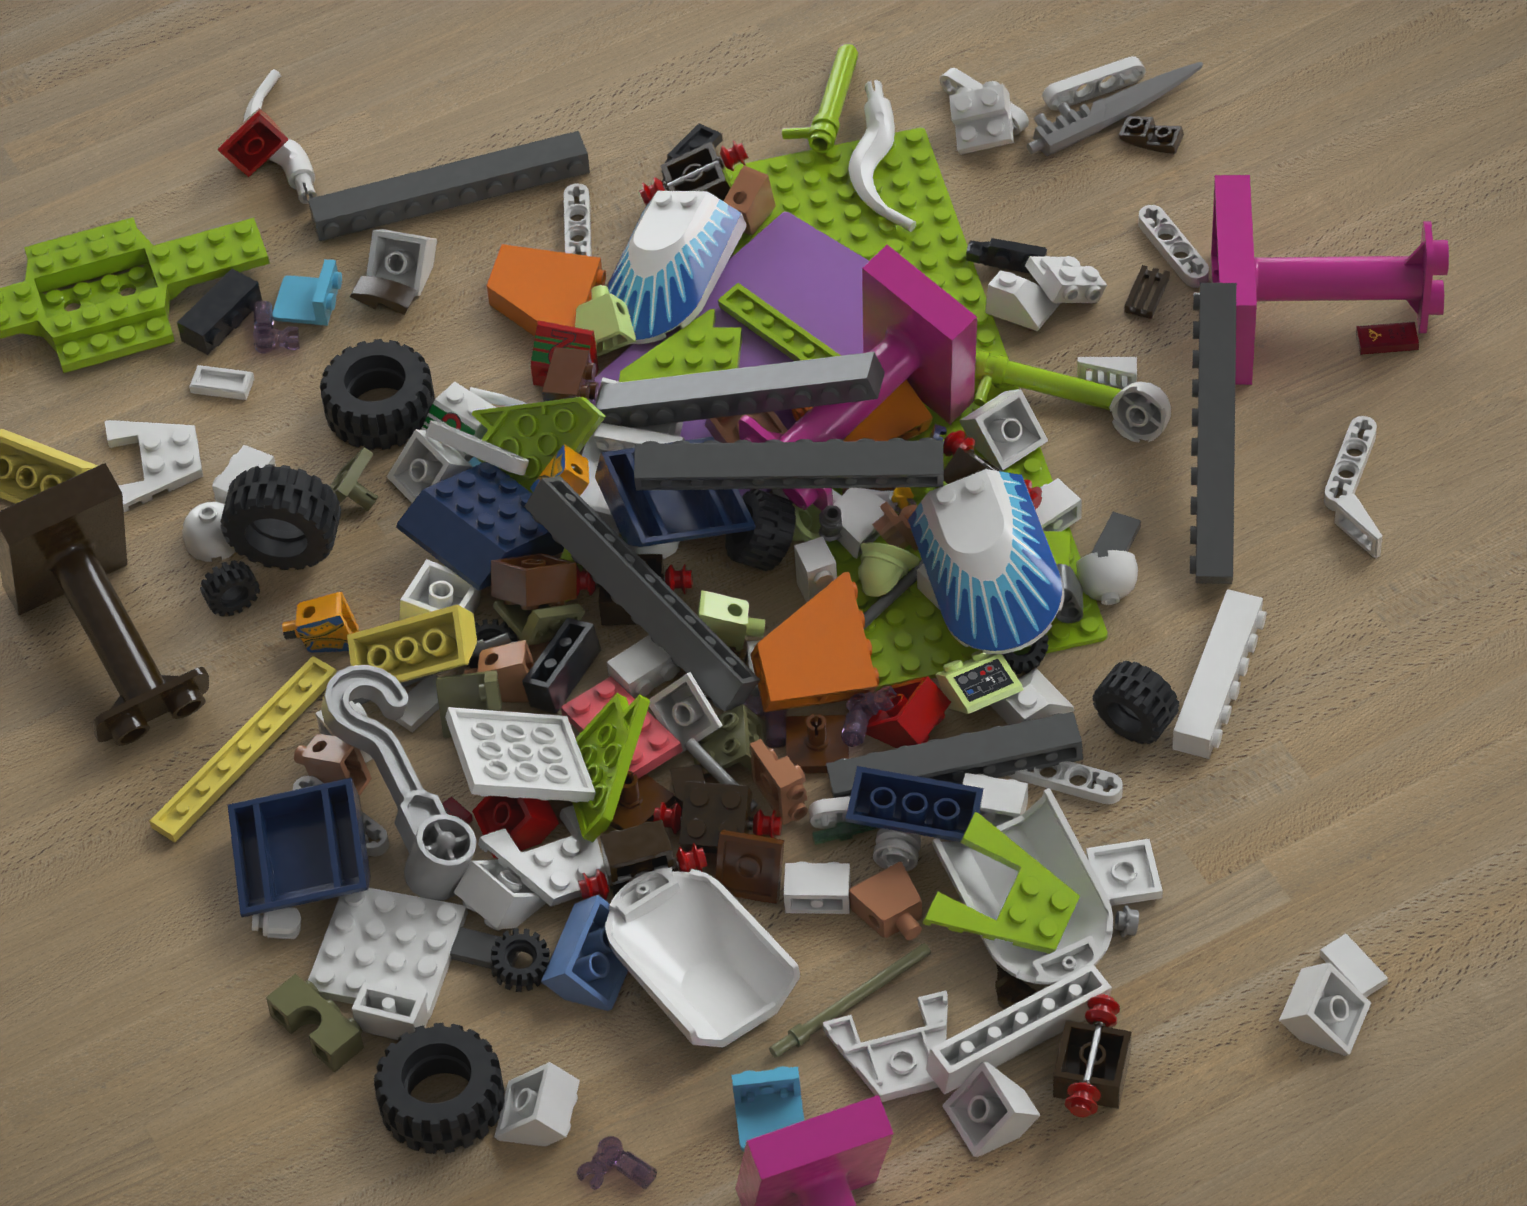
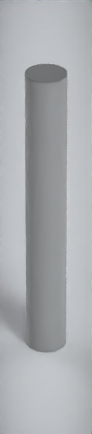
[684,738,758,812]

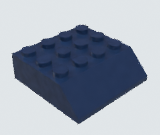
[595,436,755,547]
[396,462,564,591]
[227,778,371,917]

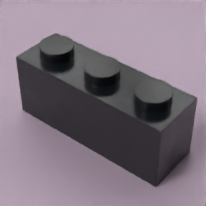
[177,269,262,355]
[522,618,601,714]

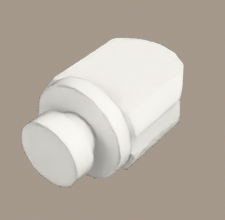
[252,907,301,939]

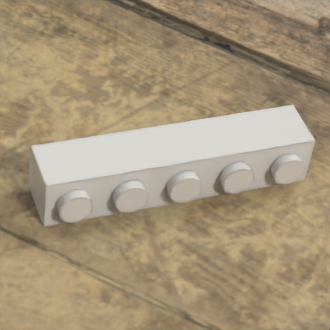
[593,423,684,451]

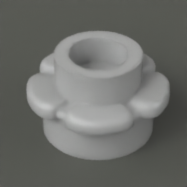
[1115,905,1139,938]

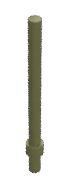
[769,943,931,1058]

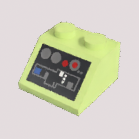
[936,650,1024,714]

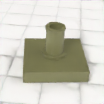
[330,447,378,511]

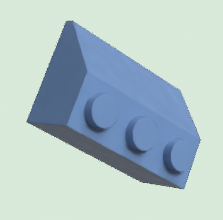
[541,895,628,1011]

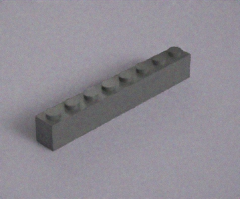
[826,712,1083,798]

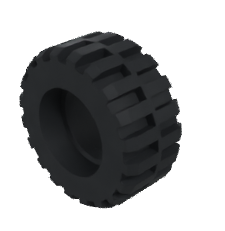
[320,339,435,450]
[220,464,341,570]
[374,1023,505,1154]

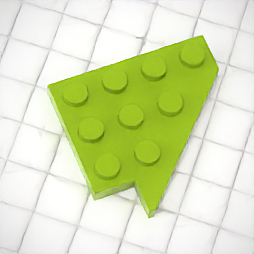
[619,309,742,382]
[471,397,606,493]
[572,693,650,843]

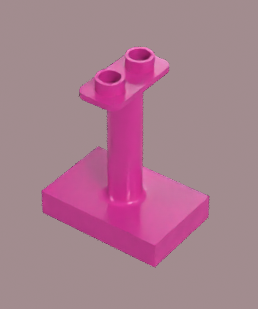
[1211,175,1449,385]
[738,245,977,511]
[735,1095,894,1206]

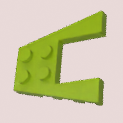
[923,811,1080,954]

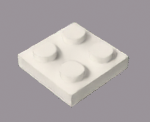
[1086,839,1163,906]

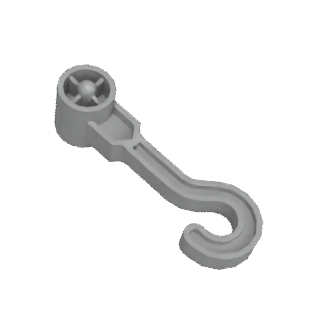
[321,665,477,901]

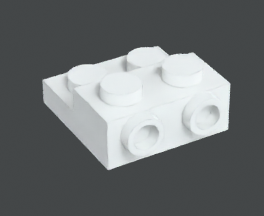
[949,81,1014,155]
[1025,256,1107,303]

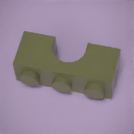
[266,974,364,1072]

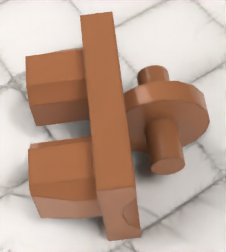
[872,501,918,551]

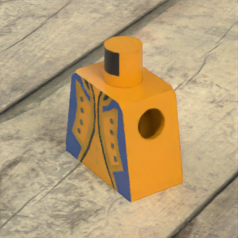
[530,444,589,496]
[282,592,359,653]

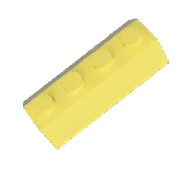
[0,429,97,504]
[347,604,477,683]

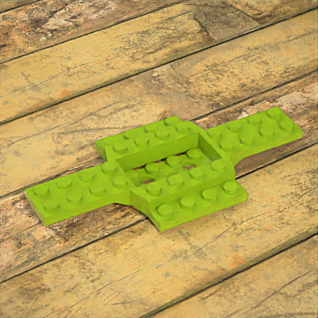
[0,217,270,373]

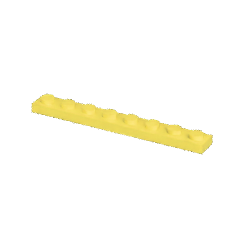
[150,656,337,842]

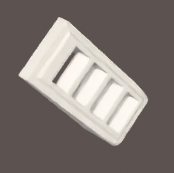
[1077,357,1137,389]
[1335,493,1382,559]

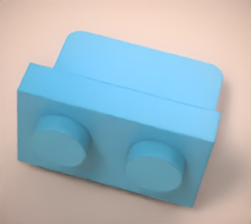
[272,259,342,326]
[732,1066,804,1152]

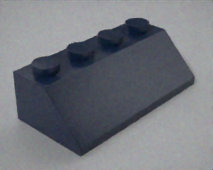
[845,766,984,842]

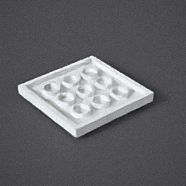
[445,707,596,802]
[308,888,468,1019]

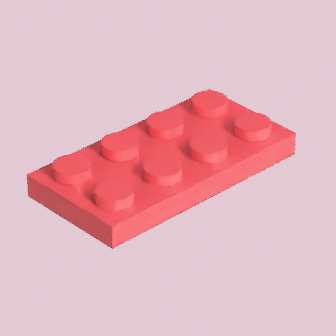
[561,676,683,779]

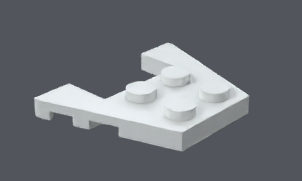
[105,420,203,512]
[478,805,608,907]
[823,990,948,1102]

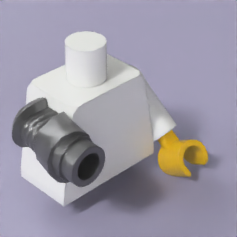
[819,487,914,559]

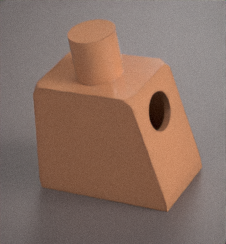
[723,166,776,235]
[464,640,535,702]
[294,734,372,796]
[849,861,922,940]

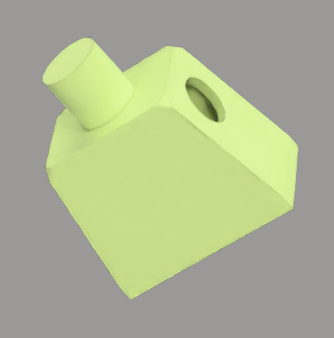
[575,285,636,357]
[697,590,765,651]

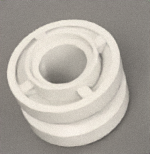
[873,828,921,871]

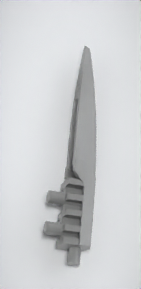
[1027,62,1203,156]

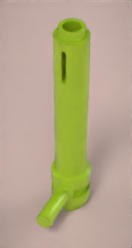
[782,44,859,153]
[974,350,1122,411]

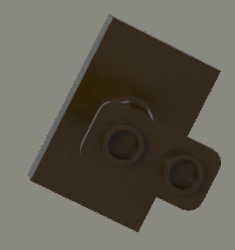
[0,463,209,746]

